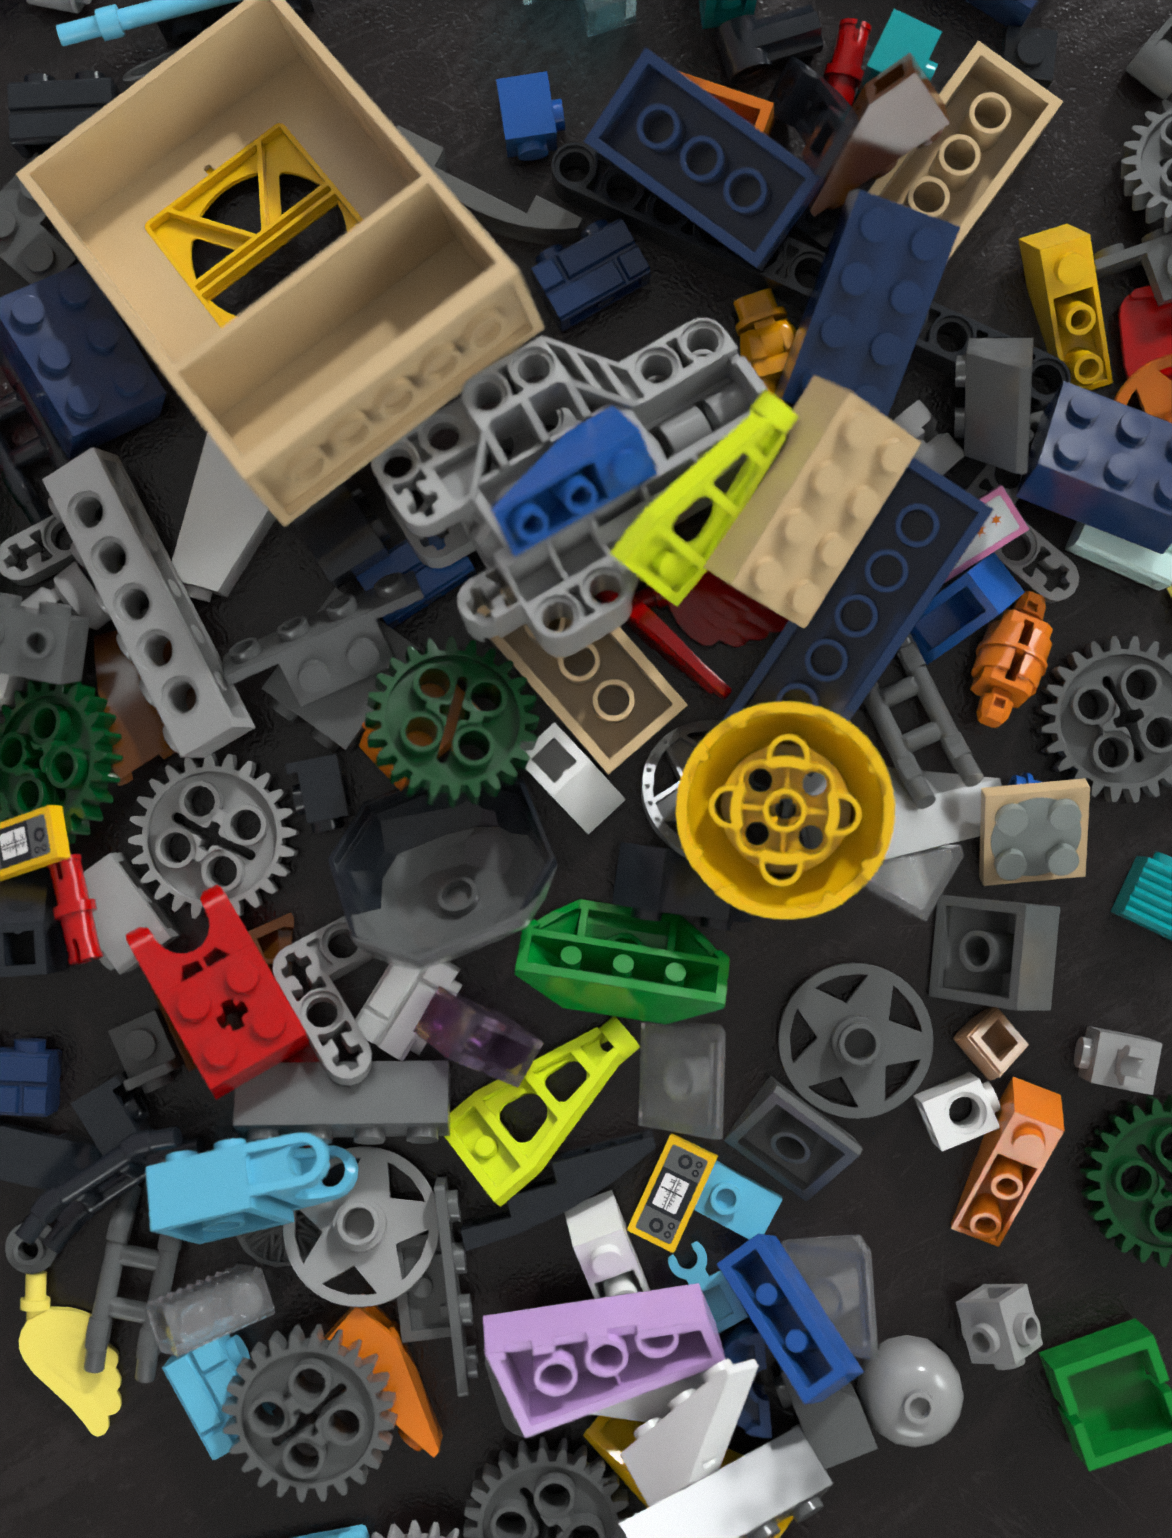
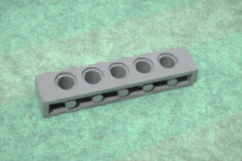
[42,447,256,758]

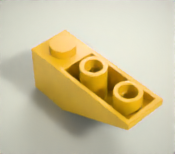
[1018,224,1113,391]

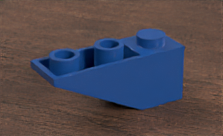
[491,405,658,557]

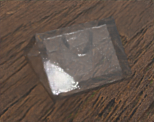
[861,844,964,921]
[638,1022,726,1140]
[782,1234,879,1360]

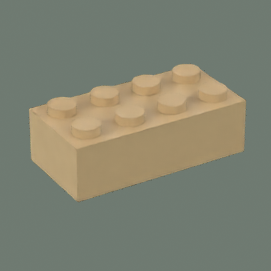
[868,41,1063,262]
[704,375,922,629]
[477,588,688,775]

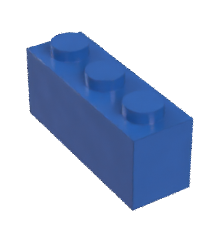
[717,1234,864,1404]

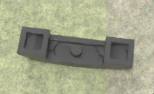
[396,125,583,244]

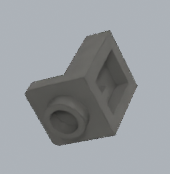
[108,1008,184,1094]

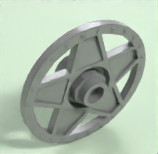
[283,1147,439,1307]

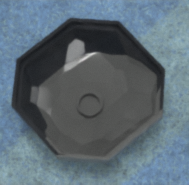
[328,778,558,969]

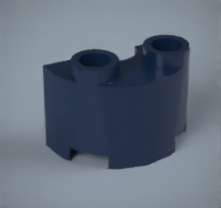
[719,1317,772,1438]

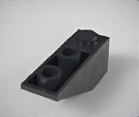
[0,866,69,977]

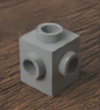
[956,1284,1043,1370]

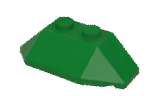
[514,899,730,1025]

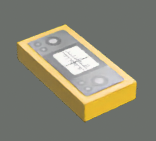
[0,805,71,882]
[627,1133,718,1253]

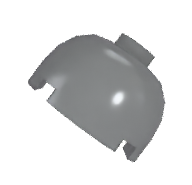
[857,1335,964,1448]

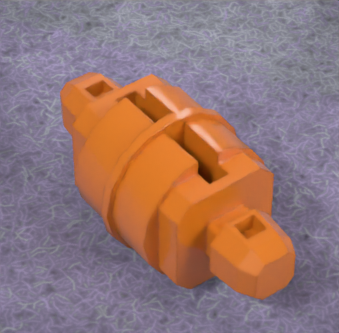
[971,591,1053,728]

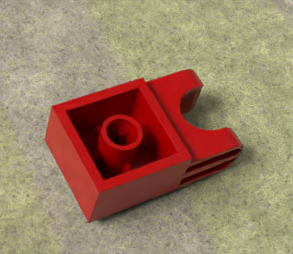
[126,884,310,1100]

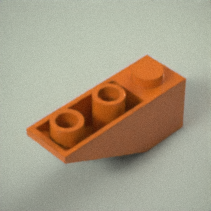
[951,1077,1064,1247]
[324,1293,443,1458]

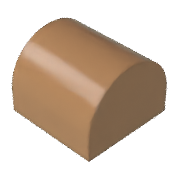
[954,1007,1029,1081]

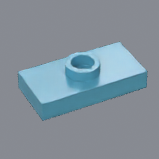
[694,1161,783,1240]

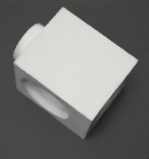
[913,1072,1001,1151]

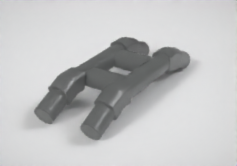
[863,633,984,809]
[84,1186,182,1383]

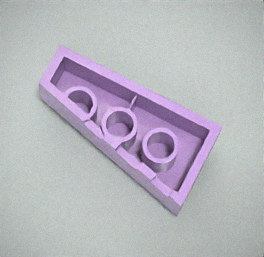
[483,1283,725,1438]

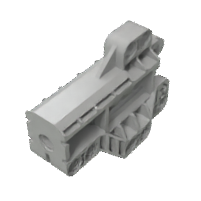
[372,318,768,657]

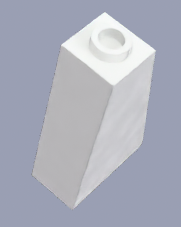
[172,433,276,602]

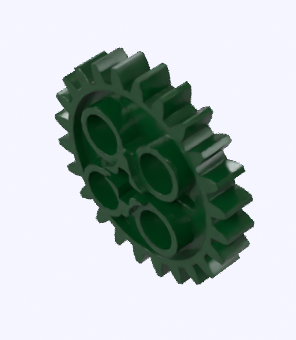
[364,637,539,807]
[0,681,123,844]
[1080,1095,1172,1268]

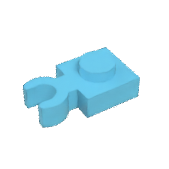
[668,1241,748,1333]

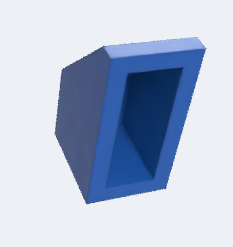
[910,552,1025,665]

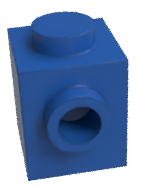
[496,71,566,161]

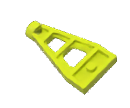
[610,390,799,607]
[444,1016,641,1207]

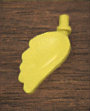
[18,1270,122,1437]

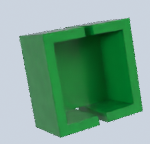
[1038,1318,1172,1472]

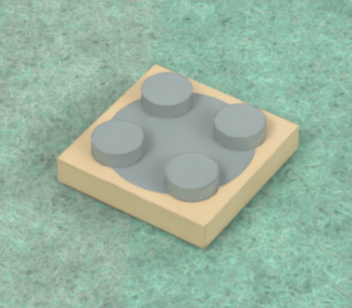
[979,778,1090,886]

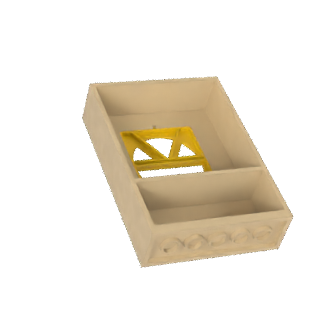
[16,0,544,527]

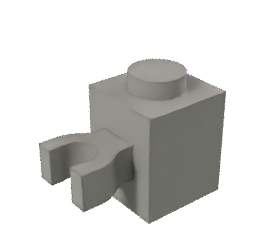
[1074,1026,1162,1095]

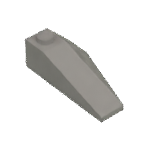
[795,767,1002,860]

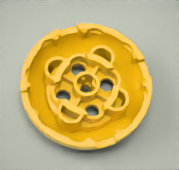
[676,702,895,919]

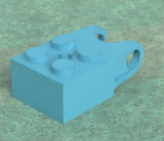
[146,1133,358,1244]

